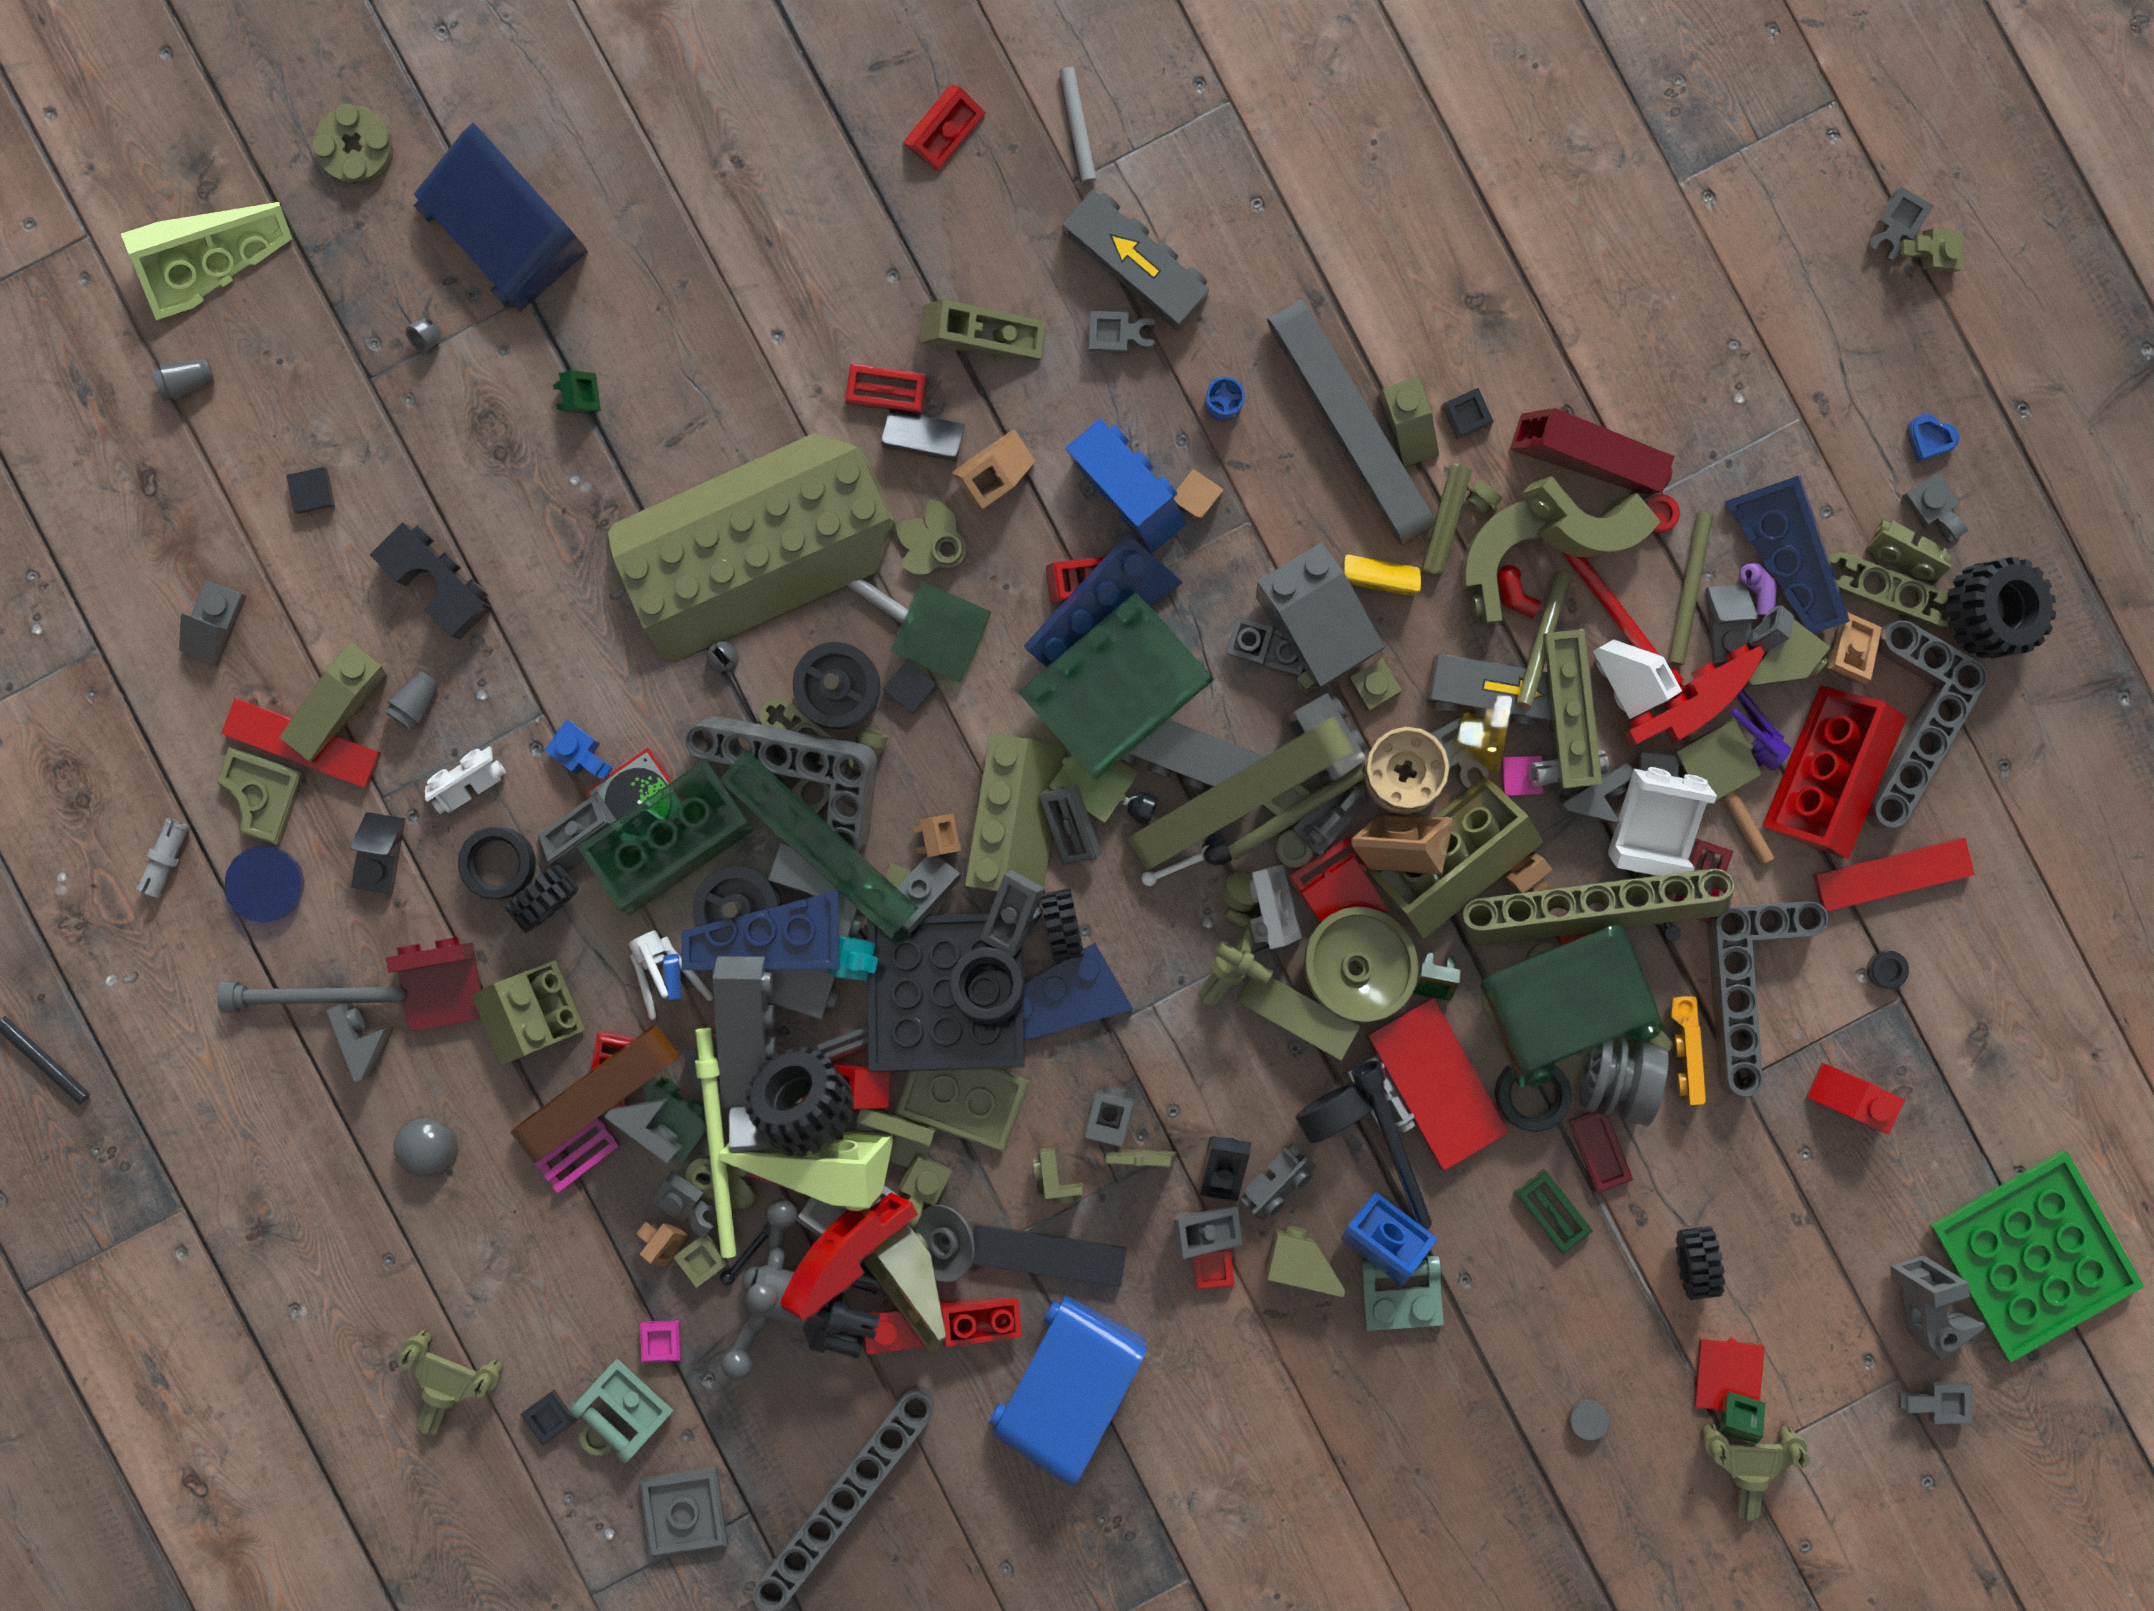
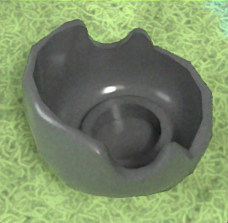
[393,1117,458,1177]

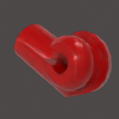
[1497,565,1541,619]

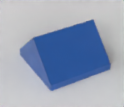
[1340,1192,1438,1287]

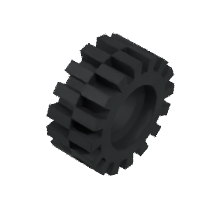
[505,865,579,933]
[1040,888,1085,963]
[1676,1226,1725,1300]

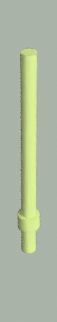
[695,1028,737,1258]

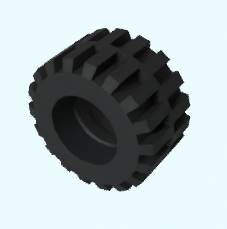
[1946,557,2056,658]
[745,1047,854,1157]

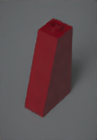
[1510,408,1675,494]

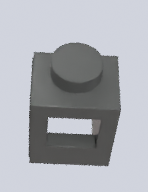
[1085,1085,1134,1147]

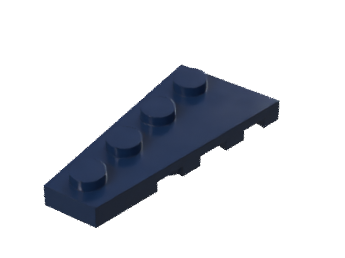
[1724,475,1850,634]
[1024,532,1183,673]
[682,890,840,970]
[1024,942,1133,1040]

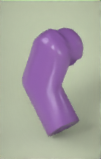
[1740,563,1777,616]

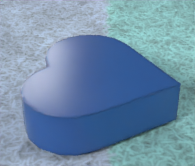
[1907,414,1959,463]
[663,954,682,1000]

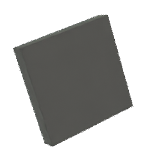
[639,1467,728,1557]

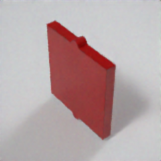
[1300,856,1388,922]
[1694,1338,1765,1410]

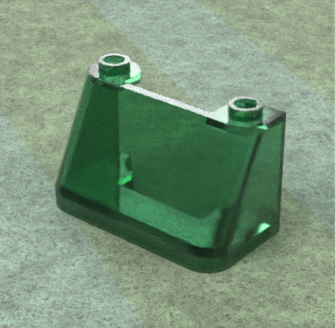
[1480,925,1664,1088]

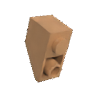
[952,429,1035,509]

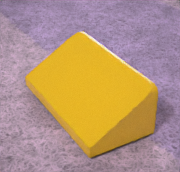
[1342,555,1421,596]

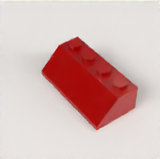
[1763,685,1907,859]

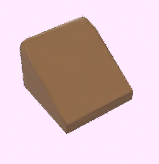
[1174,469,1224,523]

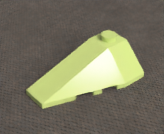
[121,202,292,320]
[719,1131,893,1211]

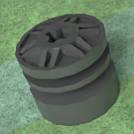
[1579,1032,1668,1126]

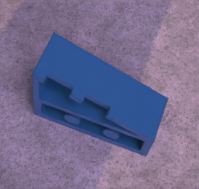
[1065,418,1186,554]

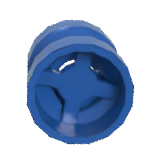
[1205,377,1245,421]

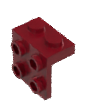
[386,937,481,1031]

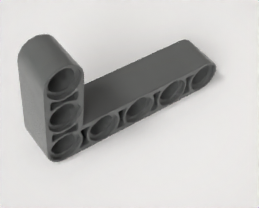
[1866,621,1987,828]
[685,716,877,861]
[1707,901,1828,1097]

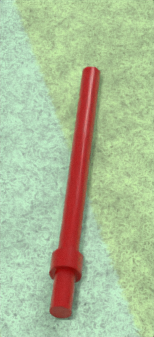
[1561,551,1691,700]

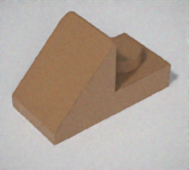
[1823,612,1882,685]

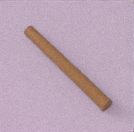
[1686,728,1775,865]

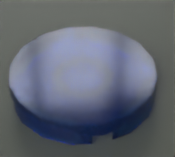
[224,846,305,922]

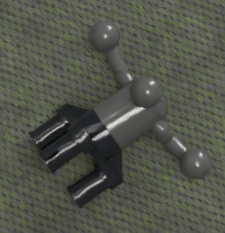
[722,1199,880,1380]

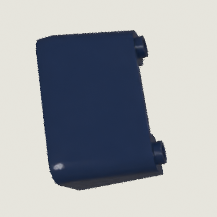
[413,122,588,312]

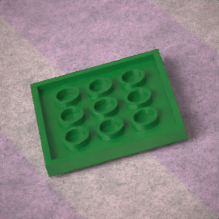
[1929,1150,2145,1363]

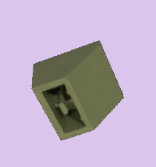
[471,960,585,1066]

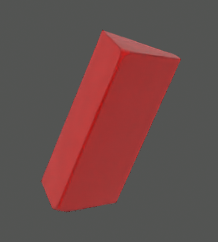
[903,85,986,171]

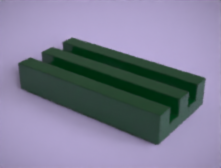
[1513,1169,1593,1255]

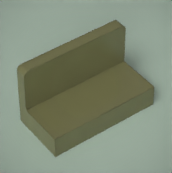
[855,1108,936,1168]

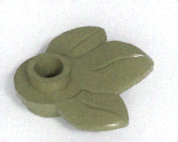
[895,499,967,575]
[685,1156,758,1209]

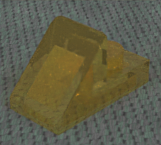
[1457,695,1513,773]

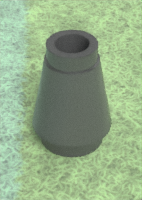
[152,358,215,402]
[384,671,439,730]

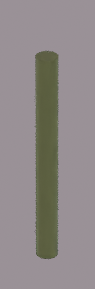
[1669,512,1713,665]
[1516,571,1571,710]
[1227,765,1366,860]

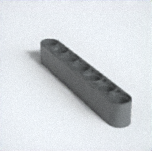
[1267,299,1436,545]
[753,1386,935,1611]

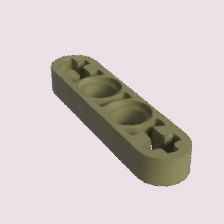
[1828,552,1951,629]

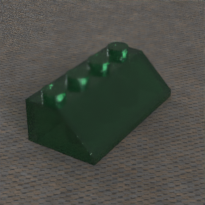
[577,759,757,916]

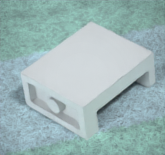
[1607,767,1717,876]

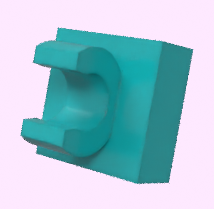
[827,936,878,981]

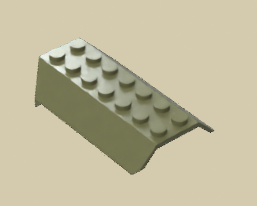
[608,433,896,663]

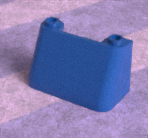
[988,1294,1147,1487]

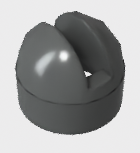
[405,318,441,353]
[707,641,739,673]

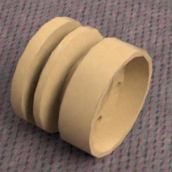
[1363,727,1449,815]

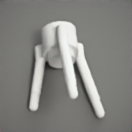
[628,930,714,1020]

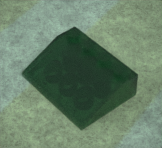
[1018,592,1214,781]

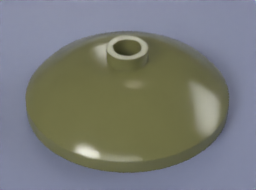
[1304,907,1418,1023]

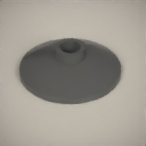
[912,1205,975,1282]

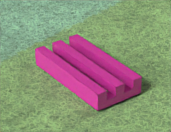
[535,1117,620,1193]

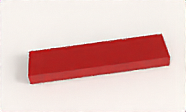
[221,698,381,788]
[1813,838,1975,911]

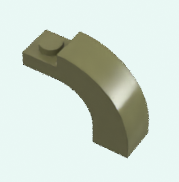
[1522,476,1661,558]
[1460,500,1546,626]

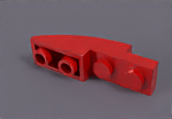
[1623,645,1764,748]
[780,1192,918,1321]
[863,1298,1022,1354]

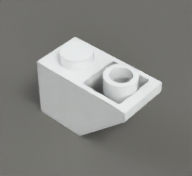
[1593,639,1682,719]

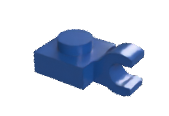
[544,720,613,780]

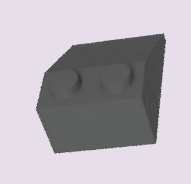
[1256,542,1385,689]
[1284,693,1368,784]

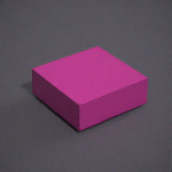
[1501,756,1543,796]
[640,1320,682,1363]

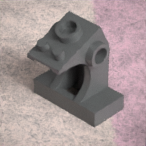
[1890,1255,1985,1361]

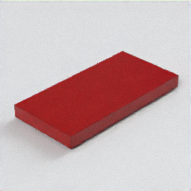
[1365,998,1509,1171]

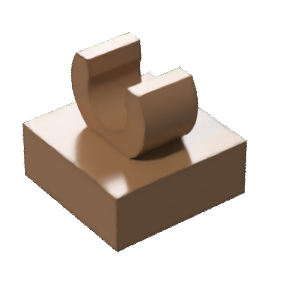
[912,813,961,857]
[1503,851,1552,893]
[636,1221,689,1266]

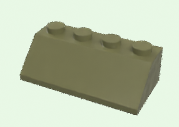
[965,733,1067,894]
[1367,777,1544,939]

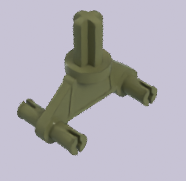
[1198,906,1273,1005]
[397,1330,503,1435]
[1702,1423,1810,1522]

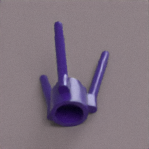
[1731,689,1791,771]

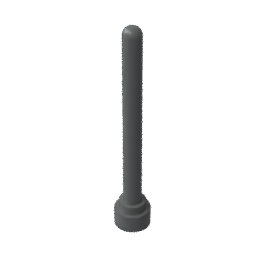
[217,982,406,1013]

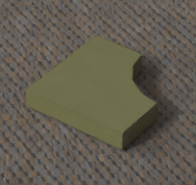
[216,747,305,845]

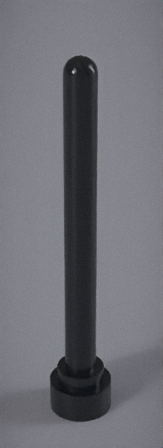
[1351,1060,1432,1230]

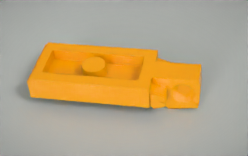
[1670,996,1706,1105]

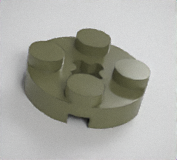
[312,103,393,184]

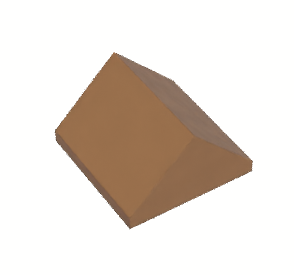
[1352,813,1453,874]

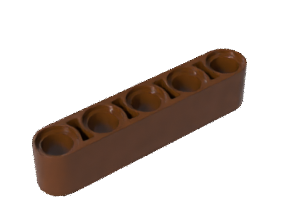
[510,1024,680,1163]

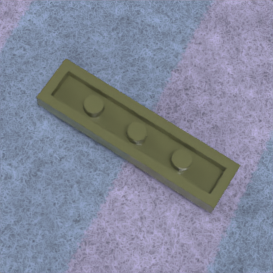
[1543,629,1602,789]

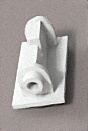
[425,746,506,814]

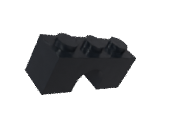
[370,522,492,640]

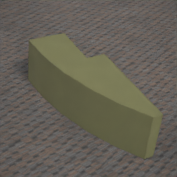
[1237,976,1360,1061]

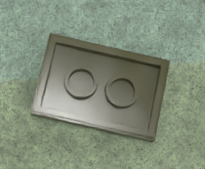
[895,1069,1029,1153]

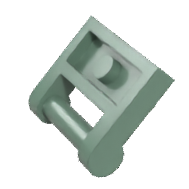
[1361,1255,1444,1331]
[568,1359,674,1464]

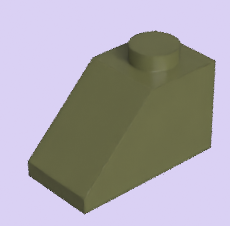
[1377,376,1440,468]
[1743,619,1831,688]
[1265,1225,1345,1298]

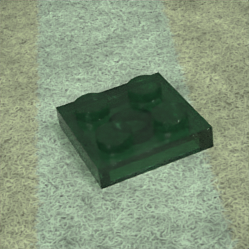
[889,581,991,682]

